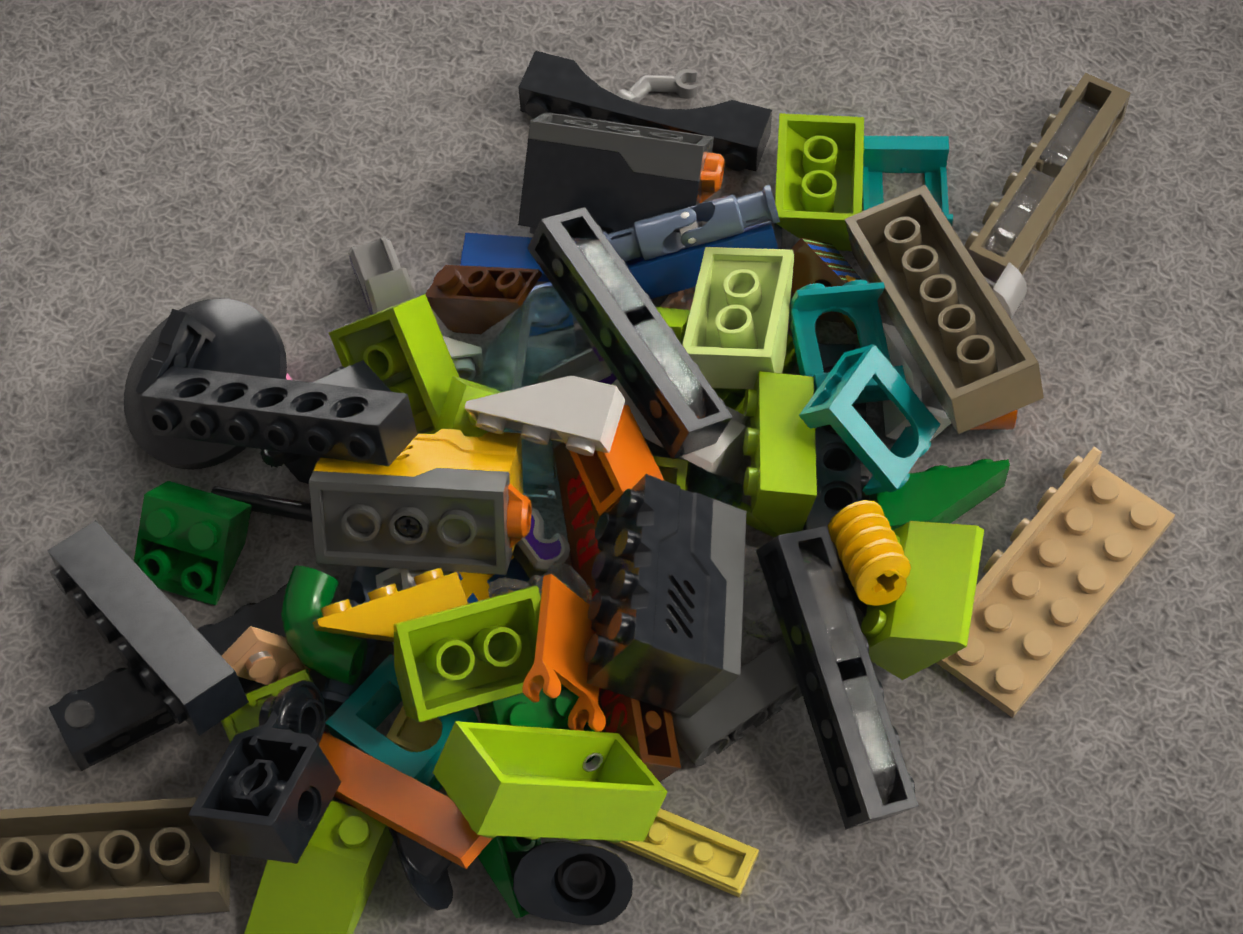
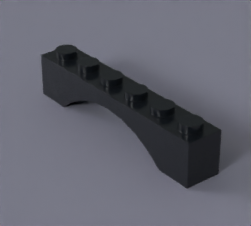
[518,51,772,172]

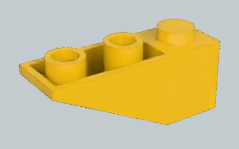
[312,568,468,642]

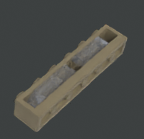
[964,72,1131,283]

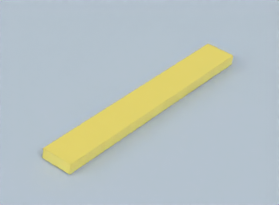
[386,706,759,897]

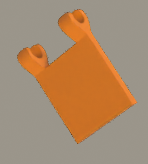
[522,574,606,732]

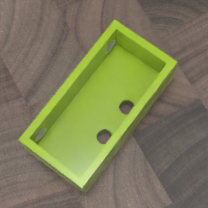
[433,721,668,843]

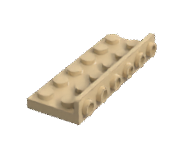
[937,447,1175,718]

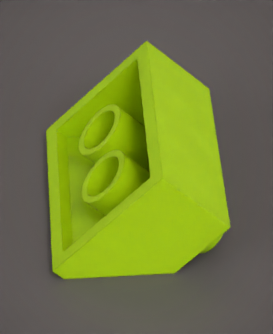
[775,113,864,251]
[328,294,460,434]
[743,371,817,535]
[861,521,984,680]
[394,585,541,722]

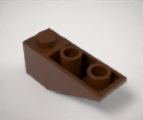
[425,265,542,335]

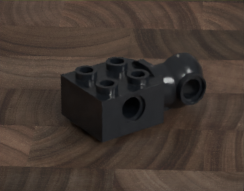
[188,680,341,864]

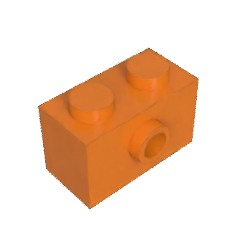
[569,405,665,516]

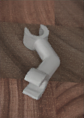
[616,69,698,104]

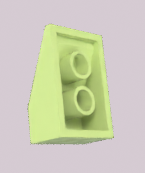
[682,247,794,389]

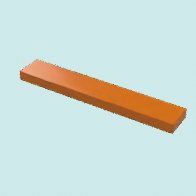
[319,731,493,869]

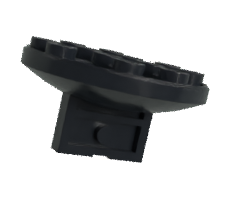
[124,298,287,470]

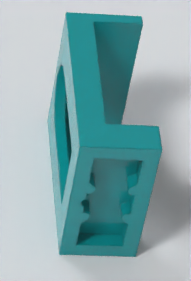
[862,136,953,226]
[789,280,906,404]
[799,344,941,495]
[326,654,479,791]

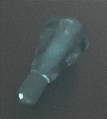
[676,457,743,508]

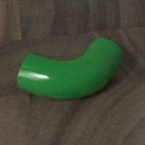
[281,565,368,685]

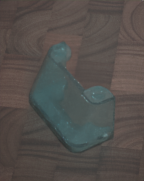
[481,286,576,499]

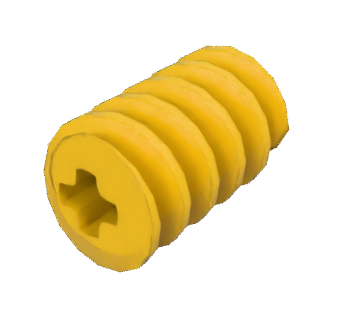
[828,500,911,606]

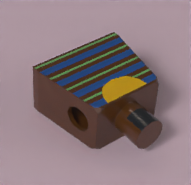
[790,238,862,334]

